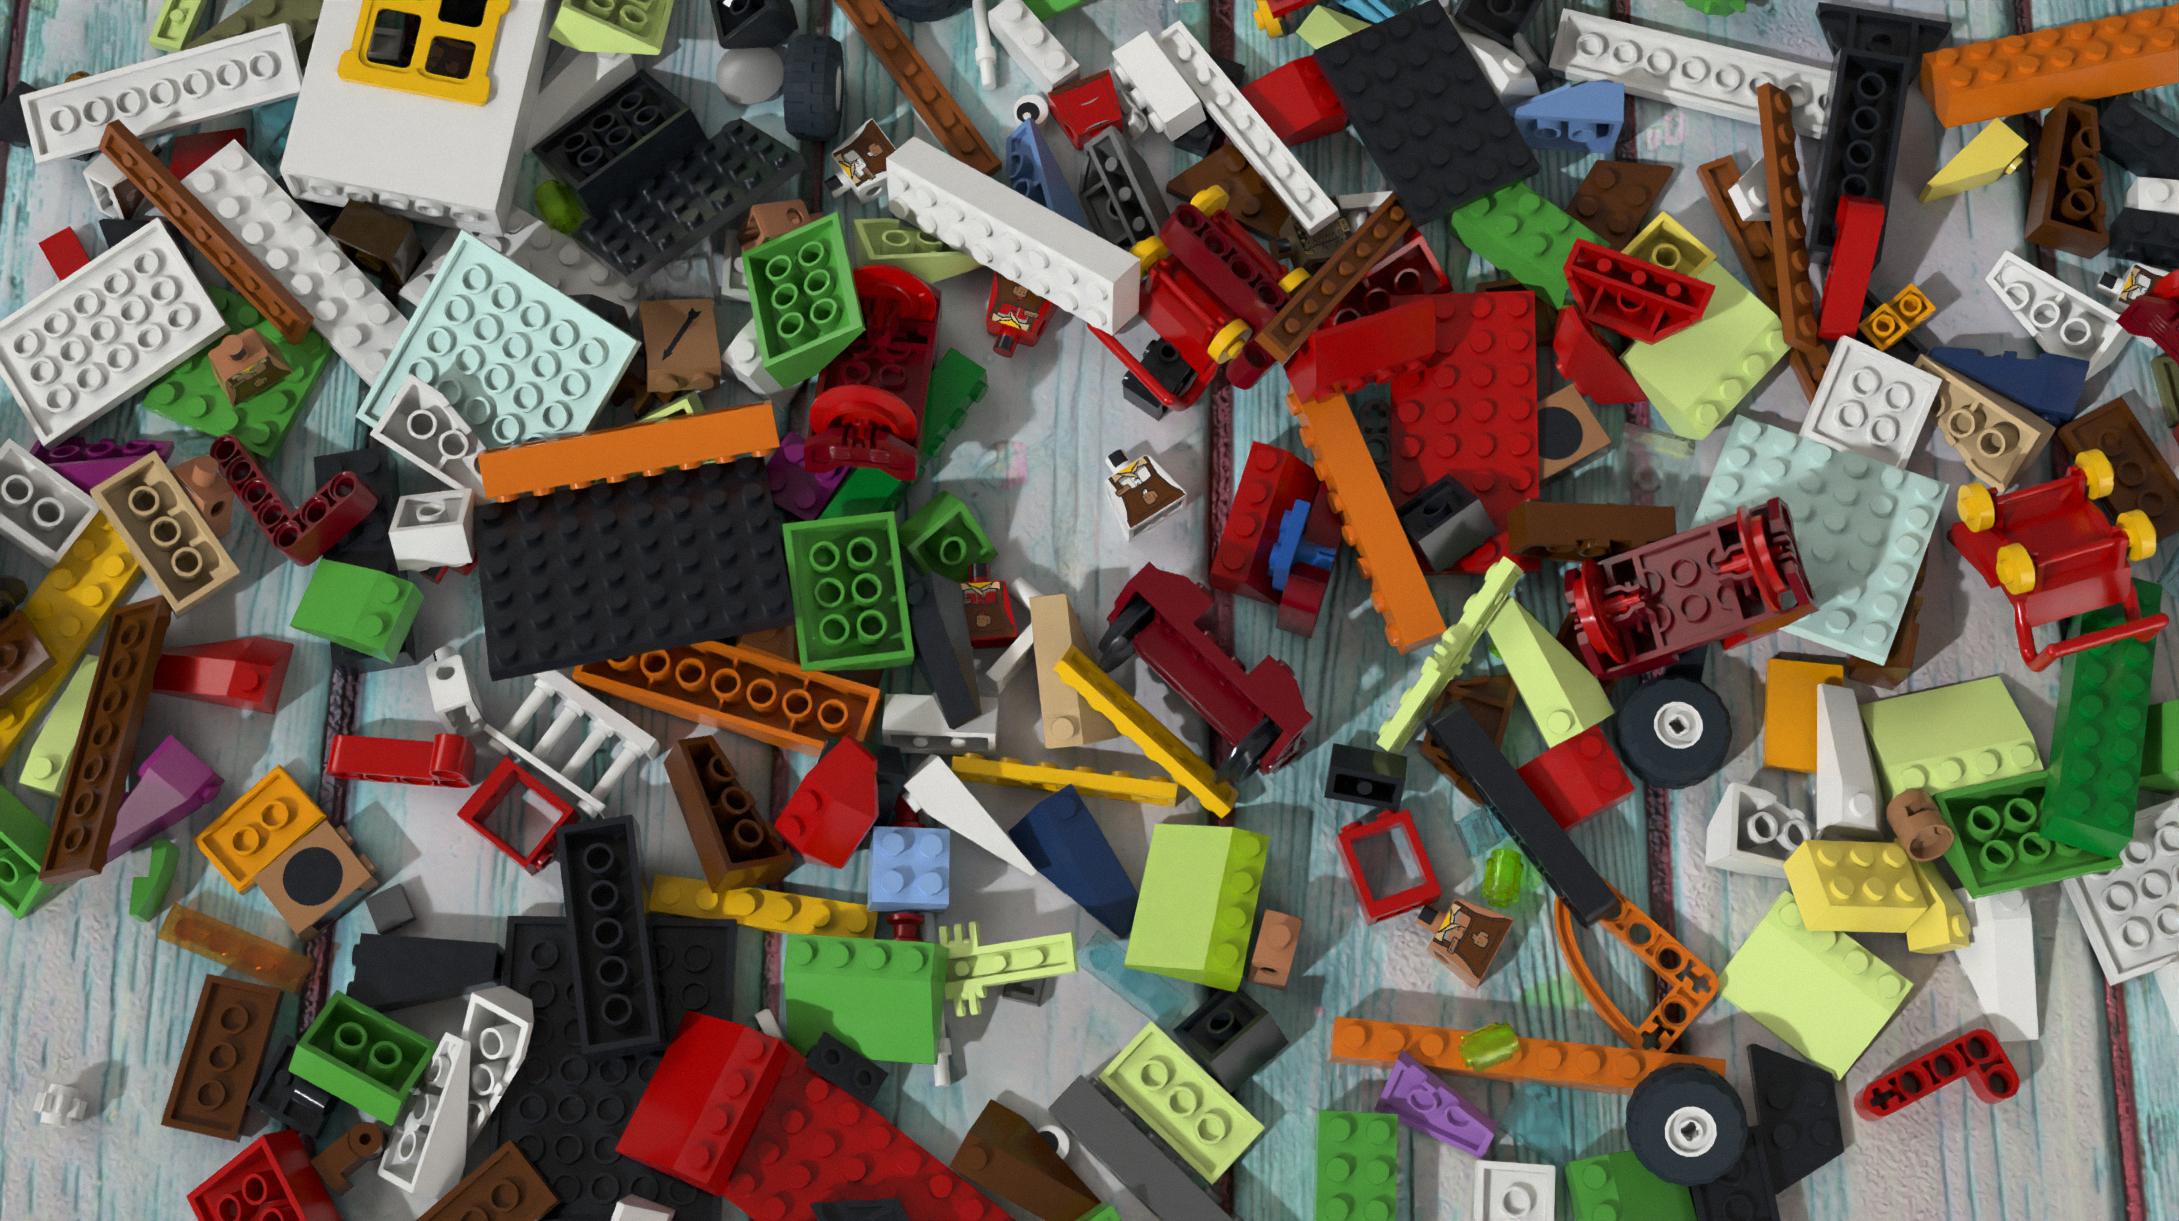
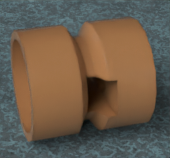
[1885,789,1954,862]

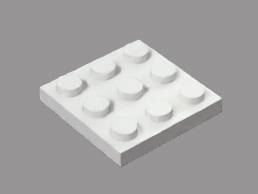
[1798,335,1942,470]

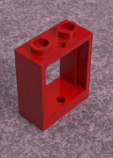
[456,756,581,876]
[1335,809,1442,926]

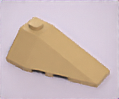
[1913,354,2056,494]
[1029,593,1119,749]

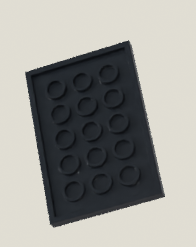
[1312,0,1541,229]
[571,118,808,288]

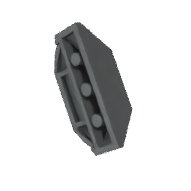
[1078,125,1170,252]

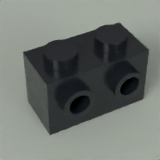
[2107,207,2179,269]
[1122,337,1196,422]
[1324,743,1407,811]

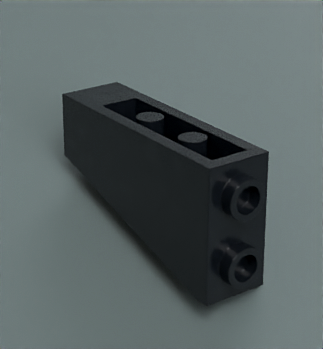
[346,933,505,1013]

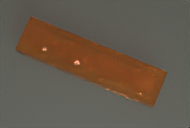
[157,902,314,996]

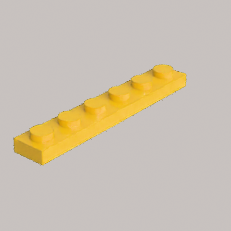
[1053,644,1239,819]
[951,753,1178,807]
[649,873,880,939]

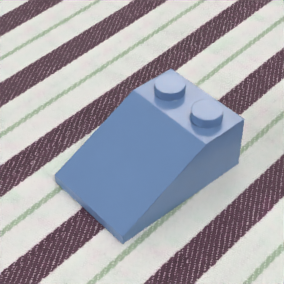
[1513,79,1624,154]

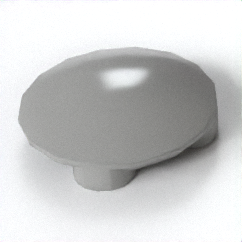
[716,48,784,105]

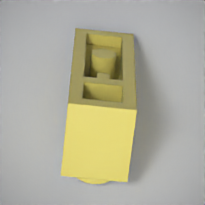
[1918,117,2029,203]
[1893,838,1971,955]

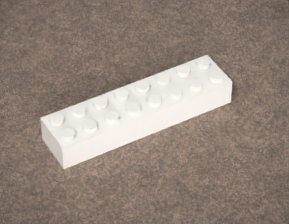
[886,136,1140,336]

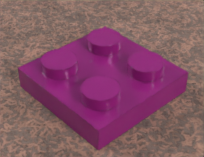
[766,431,852,522]

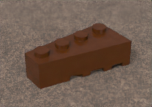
[2024,98,2110,259]
[1507,499,1677,564]
[663,735,795,894]

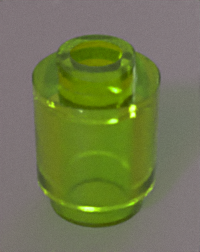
[534,180,582,234]
[1481,849,1524,908]
[1457,1022,1520,1073]

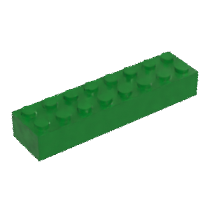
[2039,577,2163,859]

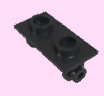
[804,1031,889,1106]

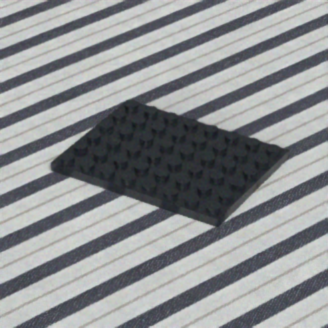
[473,456,796,682]
[488,916,738,1221]

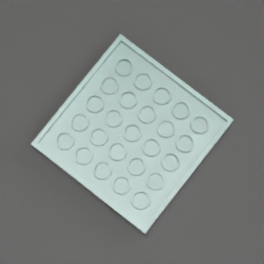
[356,230,642,498]
[1689,414,1949,666]

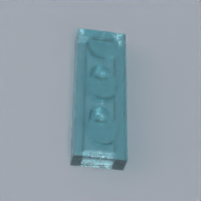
[1077,930,1189,1031]

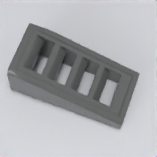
[1513,32,1553,88]

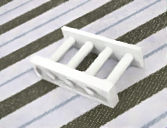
[483,670,662,819]

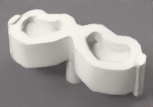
[1117,90,1148,141]

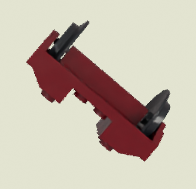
[1098,562,1314,785]

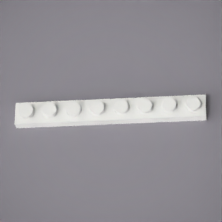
[1153,20,1340,236]

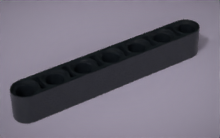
[1425,700,1619,929]

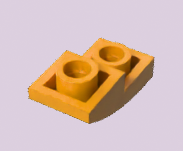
[1858,283,1936,352]

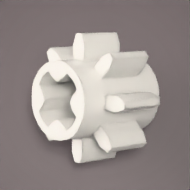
[33,1084,87,1129]

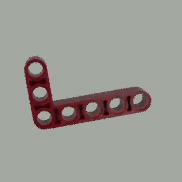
[1159,203,1292,390]
[209,434,378,567]
[1276,480,1344,639]

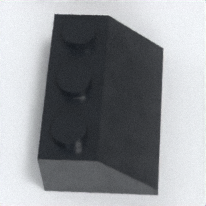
[2098,93,2179,180]

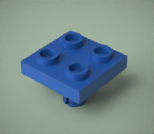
[1267,499,1337,594]

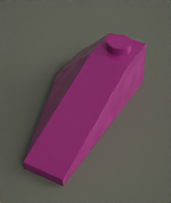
[29,437,175,496]
[105,734,225,865]

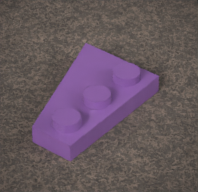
[1374,1050,1498,1159]

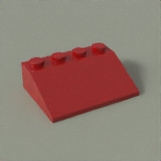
[615,1010,790,1197]
[186,1129,342,1221]

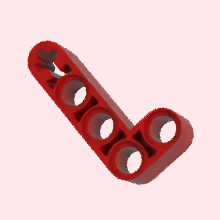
[1816,194,1885,341]
[326,734,477,788]
[1854,1029,2020,1122]

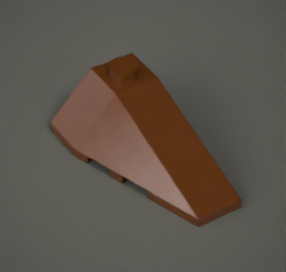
[1845,543,1929,690]

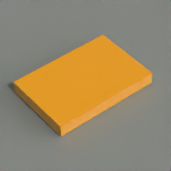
[1762,658,1843,774]
[192,764,330,896]

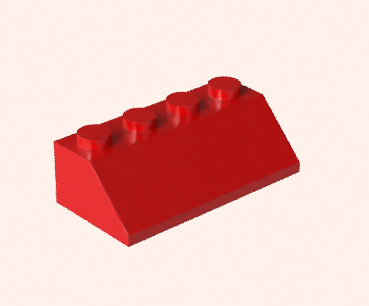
[1283,297,1436,405]
[1209,441,1319,608]

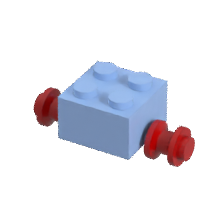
[867,792,950,942]

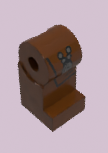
[311,1122,389,1197]

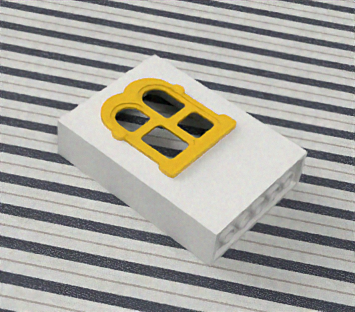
[280,0,559,237]

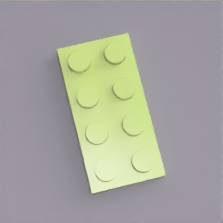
[1098,1021,1265,1187]

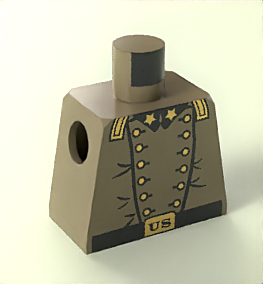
[1269,195,1353,274]

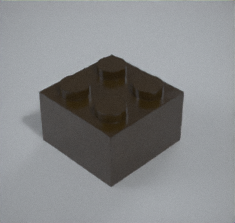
[328,198,427,289]

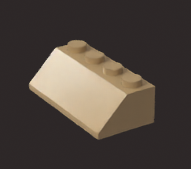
[90,450,241,619]

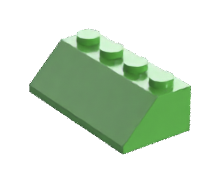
[0,784,57,920]

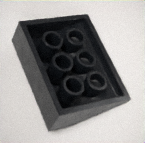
[531,69,707,218]

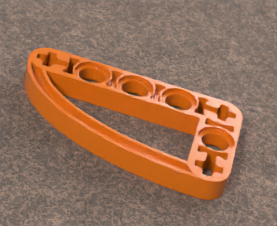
[1554,874,1719,1053]

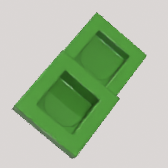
[129,840,180,922]

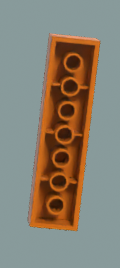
[1918,3,2179,128]
[572,641,884,758]

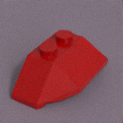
[1563,237,1716,345]
[1553,304,1649,405]
[774,734,879,869]

